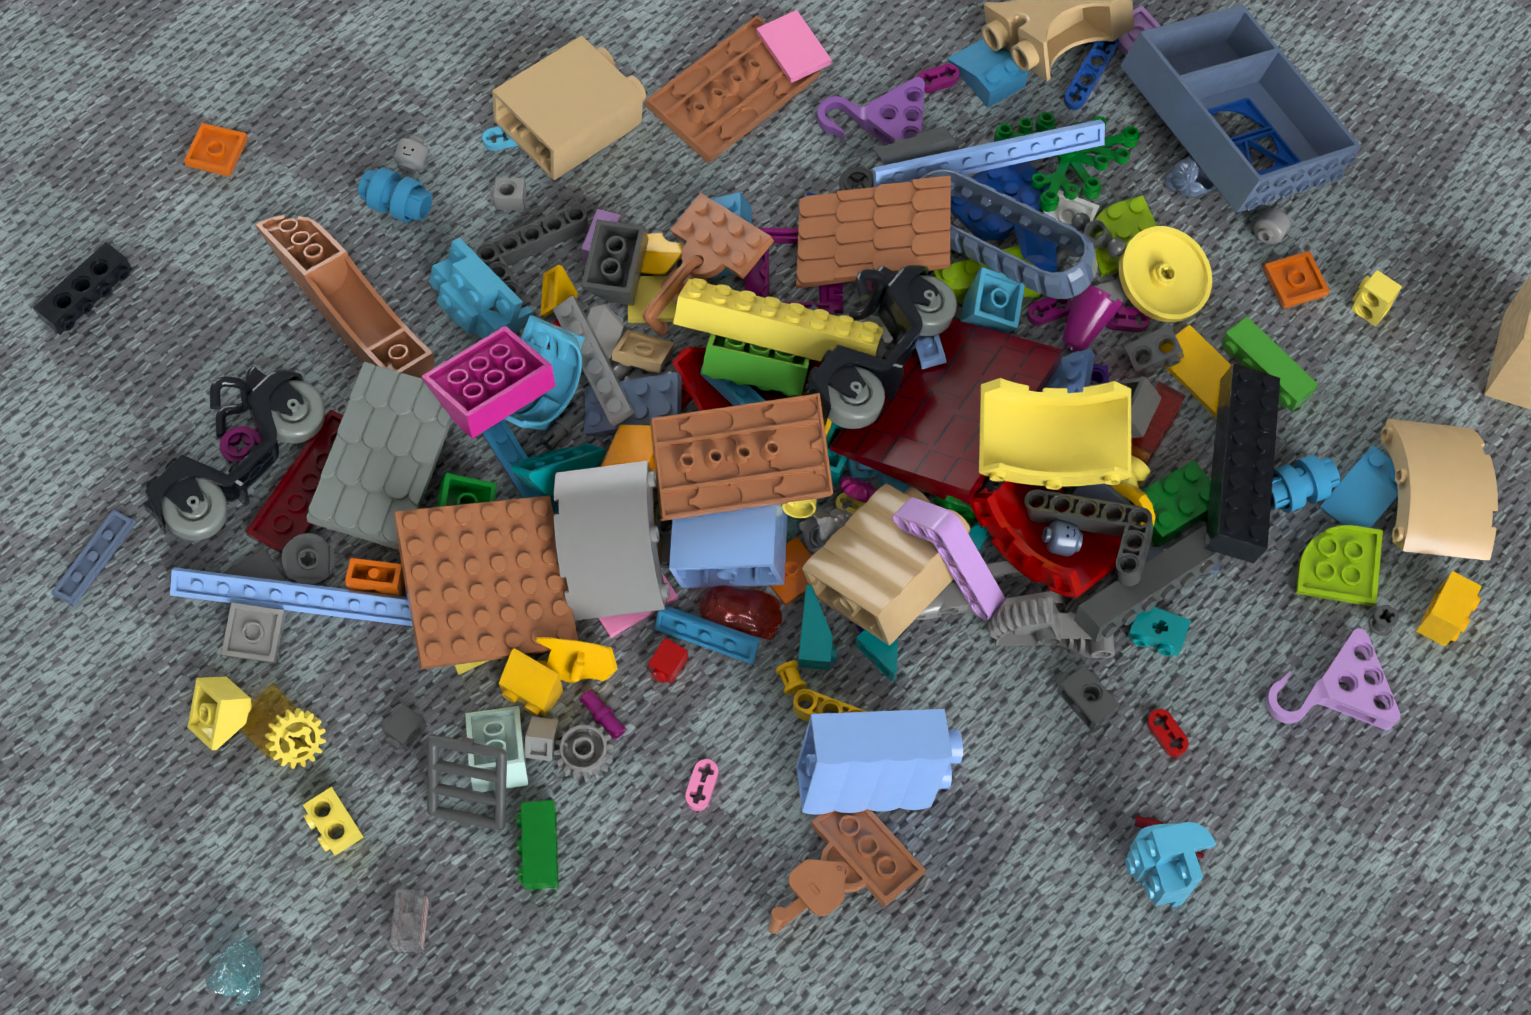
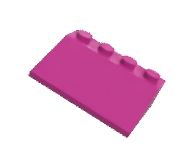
[422,326,555,439]

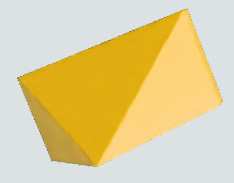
[540,265,578,316]

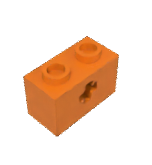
[345,558,405,596]

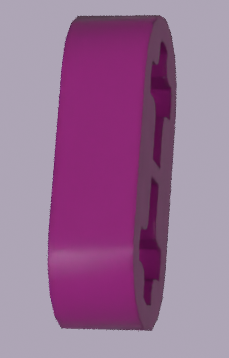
[918,64,960,93]
[1027,297,1072,326]
[1105,307,1151,333]

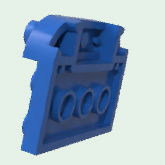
[950,162,1050,241]

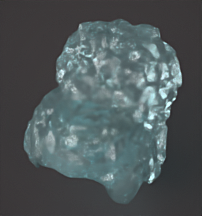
[206,940,264,1006]

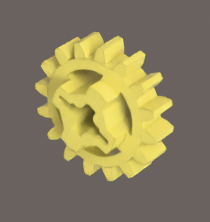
[265,708,326,769]

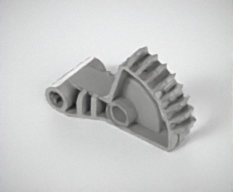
[988,597,1115,658]

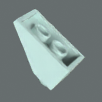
[465,706,528,792]

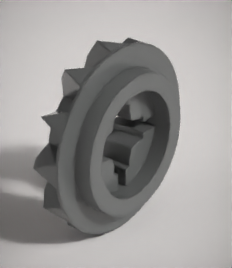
[839,167,874,191]

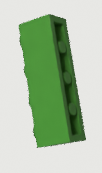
[1221,317,1319,412]

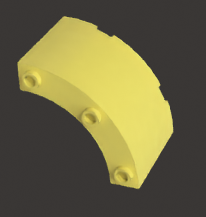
[979,378,1131,490]

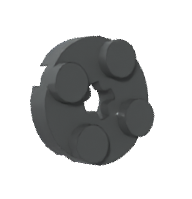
[281,533,335,585]

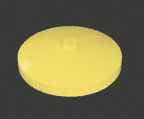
[1119,226,1212,322]

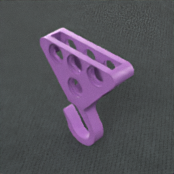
[817,77,925,145]

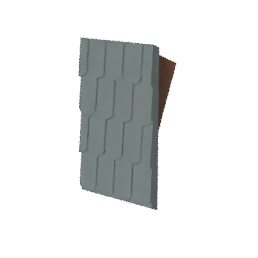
[307,362,452,550]

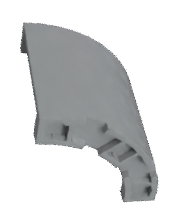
[554,461,670,621]

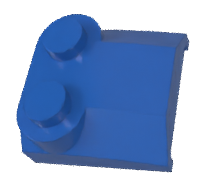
[1013,223,1059,273]

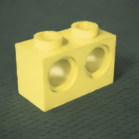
[1351,270,1402,327]
[303,787,364,856]

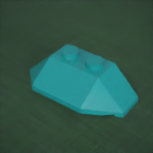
[512,443,605,497]

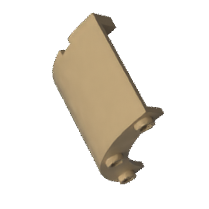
[1381,418,1498,561]

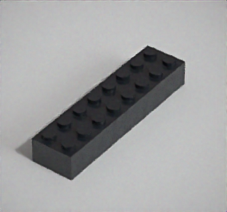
[1204,363,1280,564]

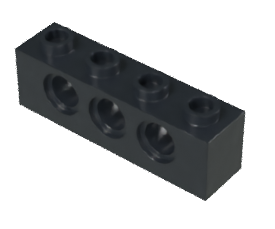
[33,242,132,335]

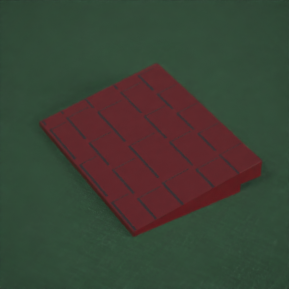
[830,319,1063,504]

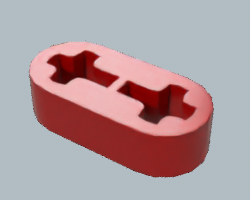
[1147,709,1189,757]

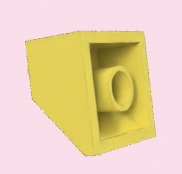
[187,676,251,750]

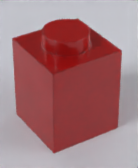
[648,638,688,684]

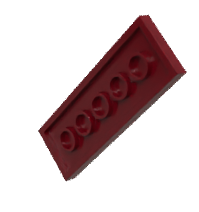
[245,409,343,554]

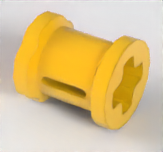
[775,660,807,695]

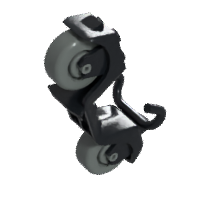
[803,265,957,429]
[143,366,325,541]

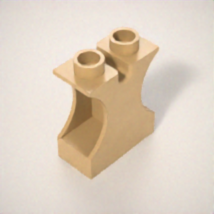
[982,0,1134,81]

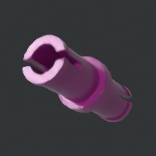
[579,689,627,740]

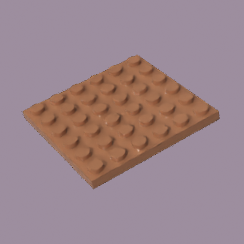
[393,496,578,670]

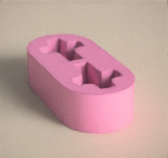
[685,759,719,811]

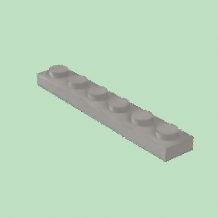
[553,295,635,427]

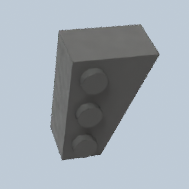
[873,126,959,166]

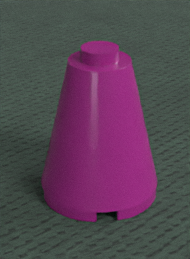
[1062,285,1123,352]

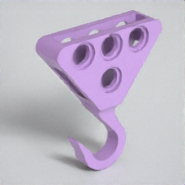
[1266,629,1400,730]

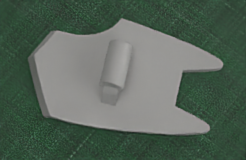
[587,304,624,386]

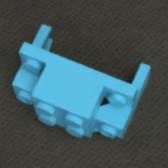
[504,315,585,431]

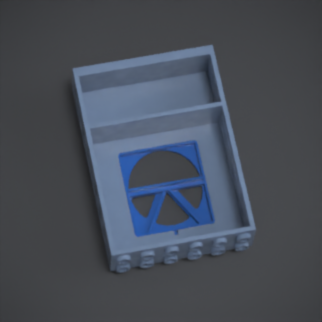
[1120,5,1361,213]

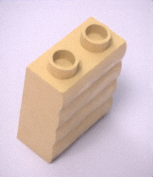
[802,483,970,646]

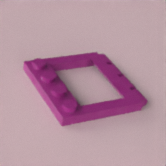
[745,227,844,315]

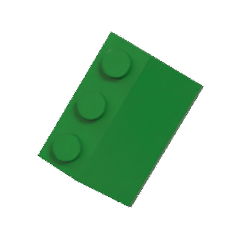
[436,473,497,507]

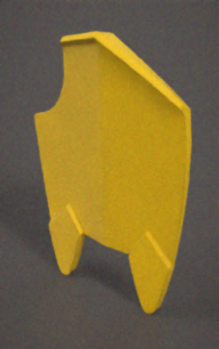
[641,233,683,275]
[535,637,618,683]

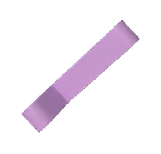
[892,497,1006,620]

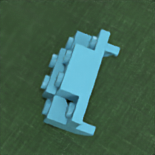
[429,238,533,339]
[1125,822,1216,907]

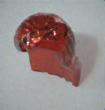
[699,585,782,640]

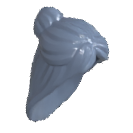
[1165,155,1217,197]

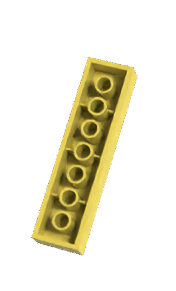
[673,278,884,361]

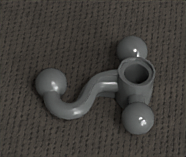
[1056,212,1126,272]

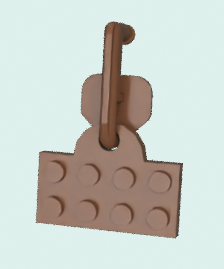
[643,193,774,336]
[768,809,926,934]

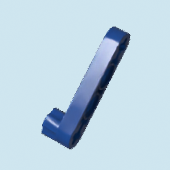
[1064,38,1119,110]

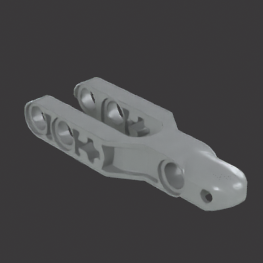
[916,561,1065,621]

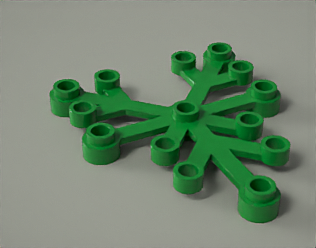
[994,112,1140,212]

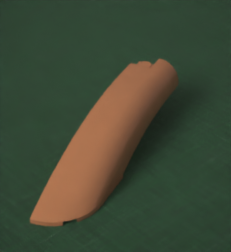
[255,215,435,379]

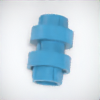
[358,167,432,223]
[1270,455,1340,513]

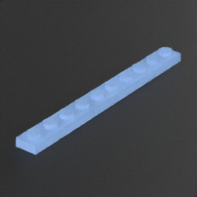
[873,119,1105,187]
[170,567,412,626]

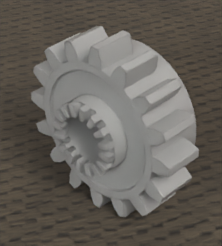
[554,721,614,782]

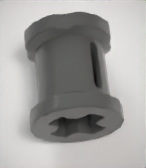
[1369,605,1399,635]

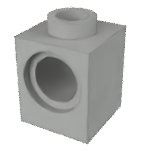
[490,177,527,211]
[525,716,559,761]

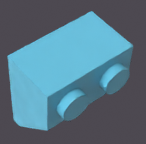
[960,267,1025,334]

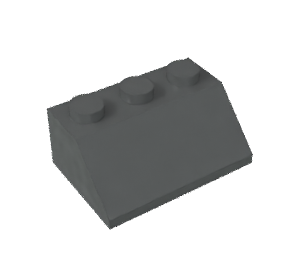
[581,219,649,306]

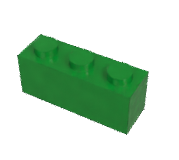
[516,800,559,890]

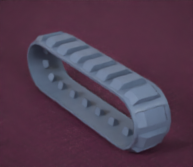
[920,169,1098,299]

